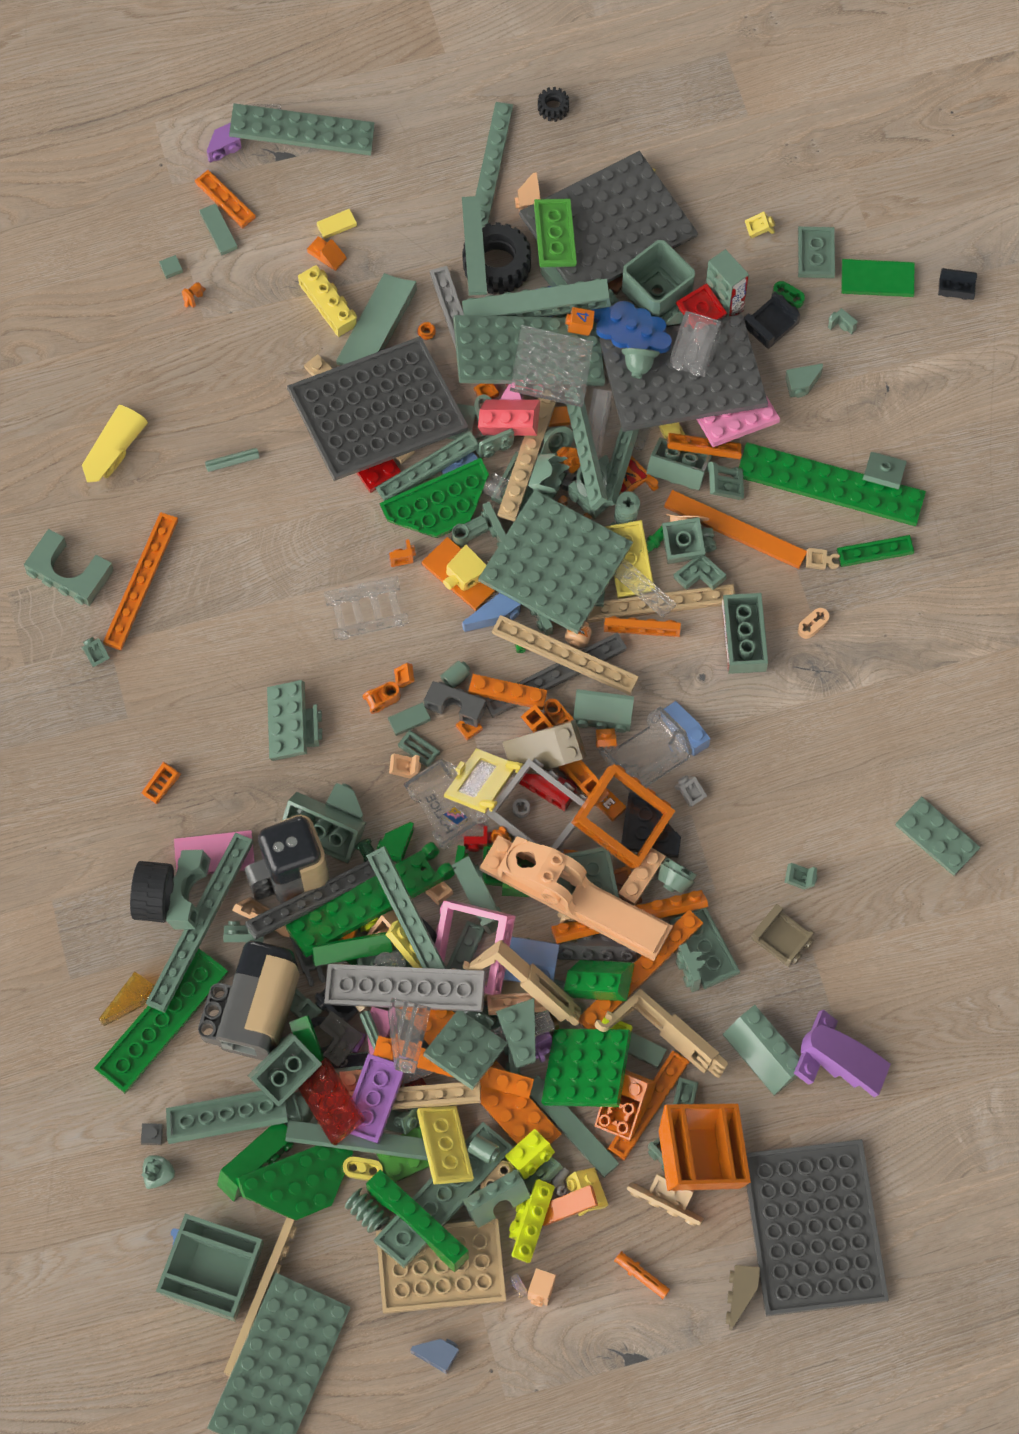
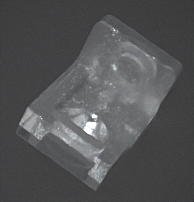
[374,952,406,967]

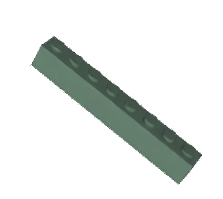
[462,278,611,317]

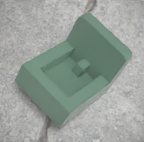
[784,863,818,890]

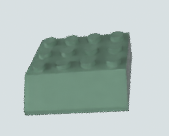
[156,1213,264,1322]

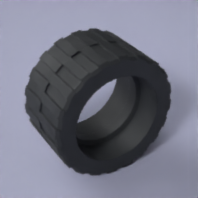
[130,861,174,923]

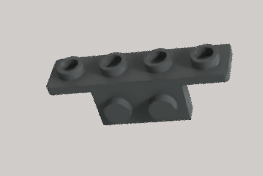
[557,933,637,962]

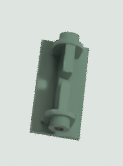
[394,1107,425,1135]

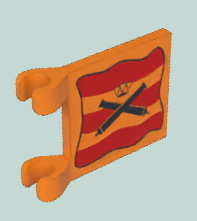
[619,455,659,495]

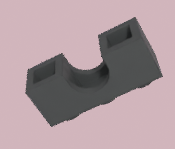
[424,681,486,727]

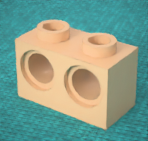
[528,1268,556,1307]

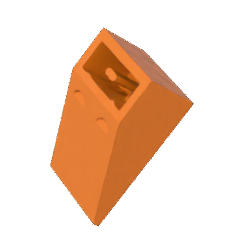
[594,1070,656,1141]

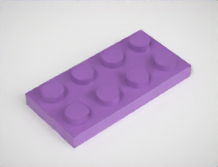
[340,1054,407,1144]

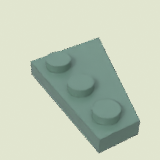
[496,998,536,1069]

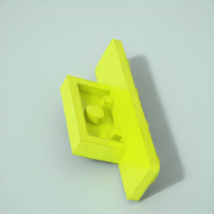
[508,1179,555,1263]

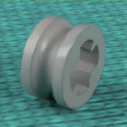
[513,799,530,818]

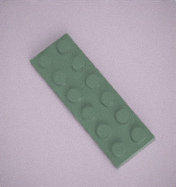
[166,1091,288,1144]

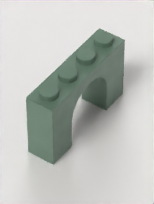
[24,529,114,606]

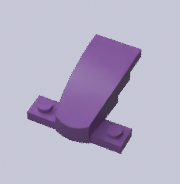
[794,1010,891,1097]

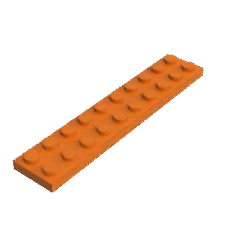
[399,1008,562,1145]

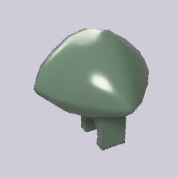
[141,1155,175,1189]

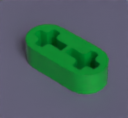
[773,281,805,309]

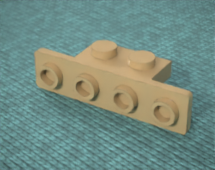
[627,1173,704,1226]

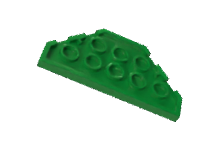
[379,458,489,538]
[236,1145,353,1221]

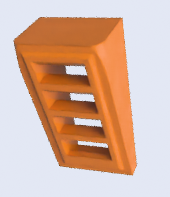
[141,762,181,804]

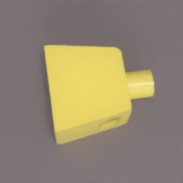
[443,545,487,591]

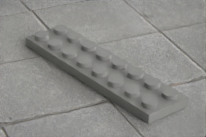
[324,964,486,1012]

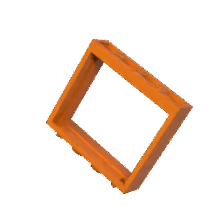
[571,764,675,869]

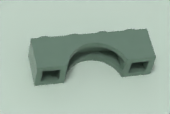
[166,850,211,930]

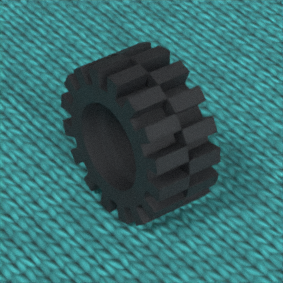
[537,87,569,122]

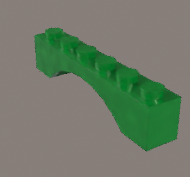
[366,1169,469,1272]

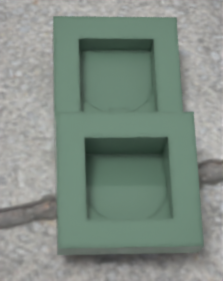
[290,988,322,1020]

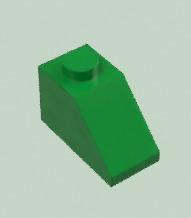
[377,822,414,863]

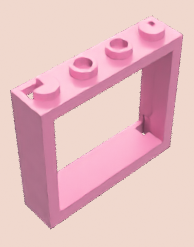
[435,900,515,995]

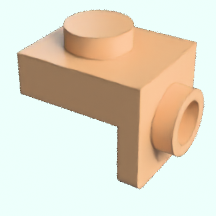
[389,753,421,778]

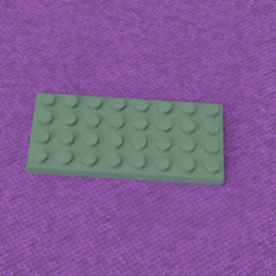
[453,315,605,386]
[207,1273,351,1434]

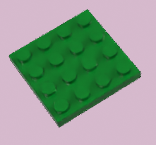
[541,1029,632,1107]

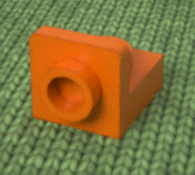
[389,539,416,567]

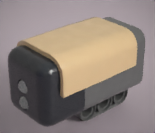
[245,815,329,904]
[198,940,300,1061]

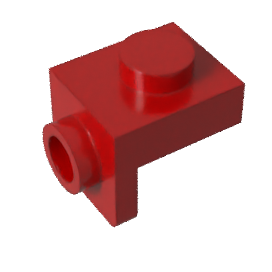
[464,826,492,852]

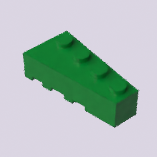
[217,1123,295,1202]

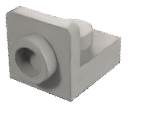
[674,775,707,807]

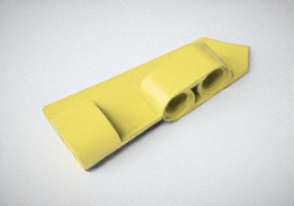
[82,405,148,482]

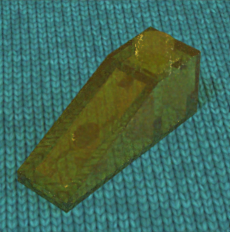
[99,972,154,1026]

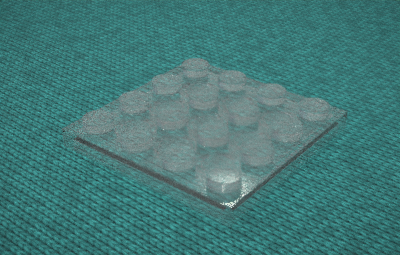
[510,325,593,407]

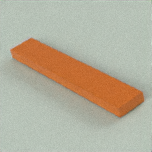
[608,1051,690,1161]

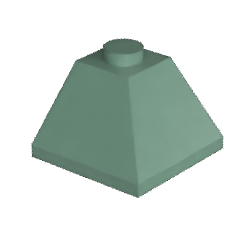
[662,517,705,564]

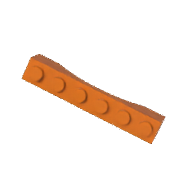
[520,705,610,806]

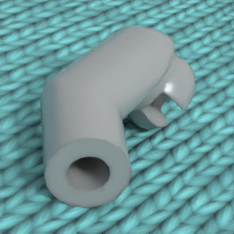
[551,1166,570,1197]

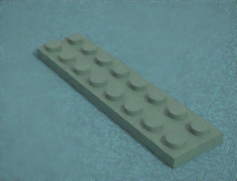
[229,103,375,156]
[374,1122,513,1268]

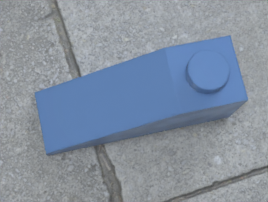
[462,593,521,632]
[660,701,710,757]

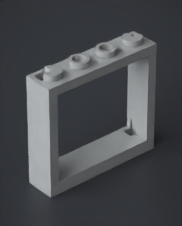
[486,758,587,851]

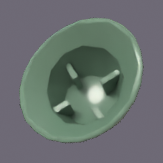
[622,348,660,379]

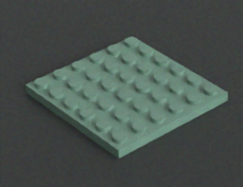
[478,490,633,634]

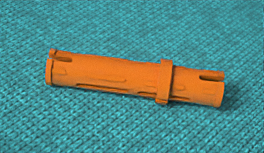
[614,1251,670,1300]

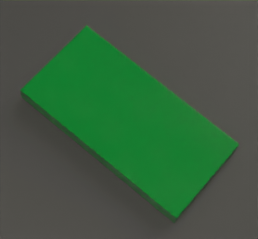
[841,259,915,297]

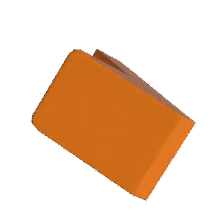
[307,236,347,271]

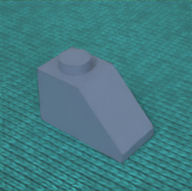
[410,1339,459,1374]

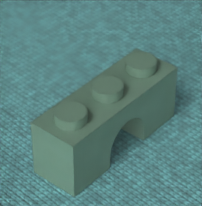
[462,1170,530,1228]

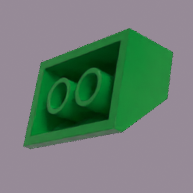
[564,960,635,1001]

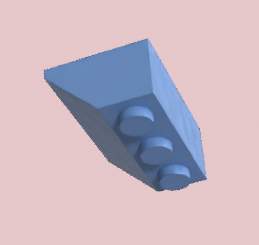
[504,936,560,982]

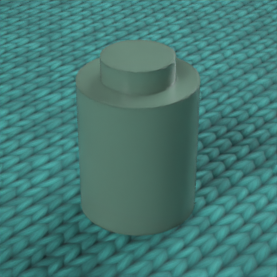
[440,661,470,688]
[468,1134,500,1164]

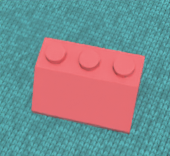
[478,400,540,436]

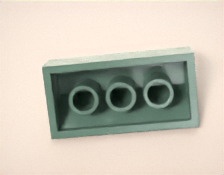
[282,792,366,863]
[723,1005,800,1096]

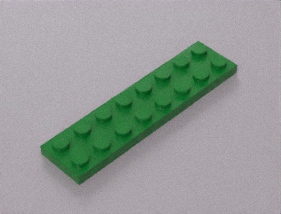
[94,948,229,1094]

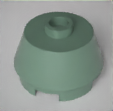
[658,857,697,893]

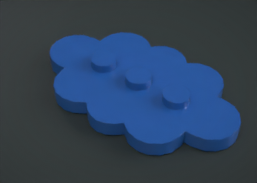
[592,301,672,353]

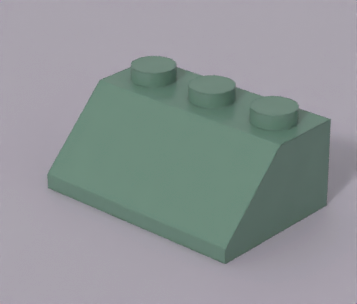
[646,437,712,490]
[573,689,634,733]
[247,1033,322,1107]

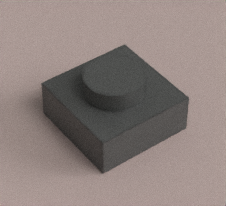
[141,1123,163,1145]

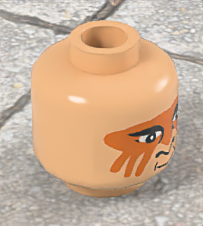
[565,621,592,649]

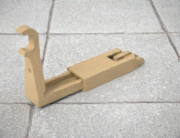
[452,940,581,1025]
[595,989,728,1078]

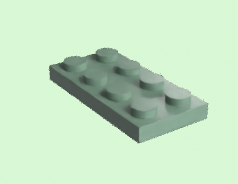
[267,680,307,761]
[895,796,980,876]

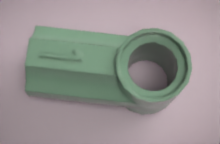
[452,516,489,547]

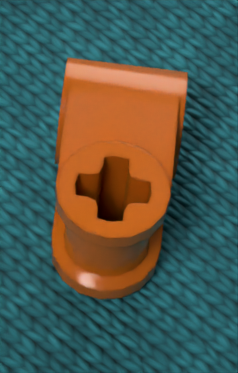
[362,681,401,714]
[543,699,574,726]

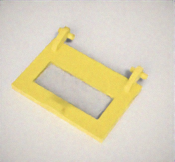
[444,748,524,813]

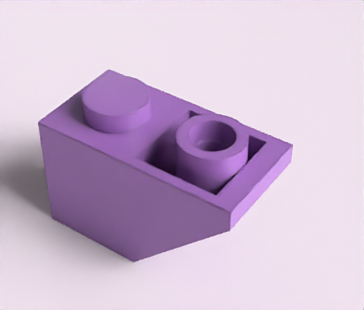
[207,123,241,163]

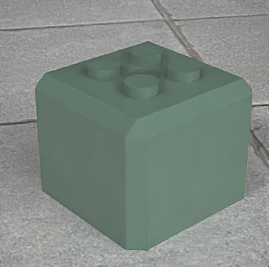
[622,240,695,317]

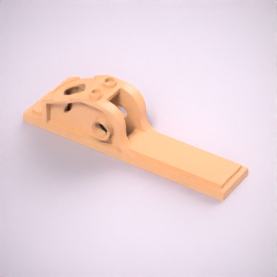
[479,835,673,961]

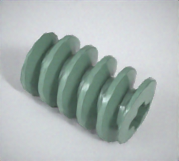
[614,491,640,524]
[345,1188,390,1233]

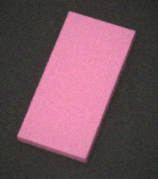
[174,830,255,874]

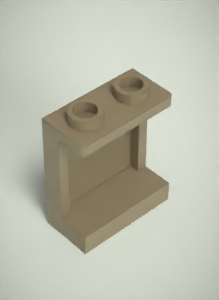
[751,904,814,967]

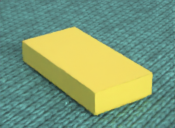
[317,209,357,239]

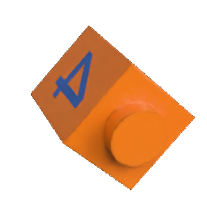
[565,307,594,336]

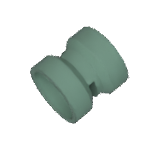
[701,528,717,553]

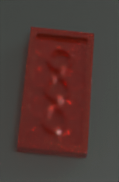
[298,1058,366,1146]

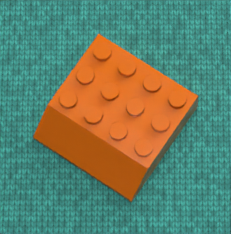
[659,1103,751,1191]

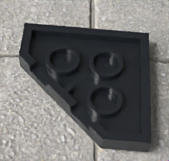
[621,793,681,858]

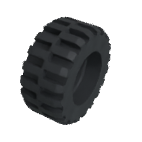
[462,222,531,294]

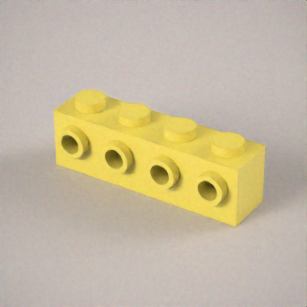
[298,265,357,337]

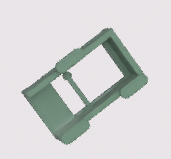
[451,856,502,935]

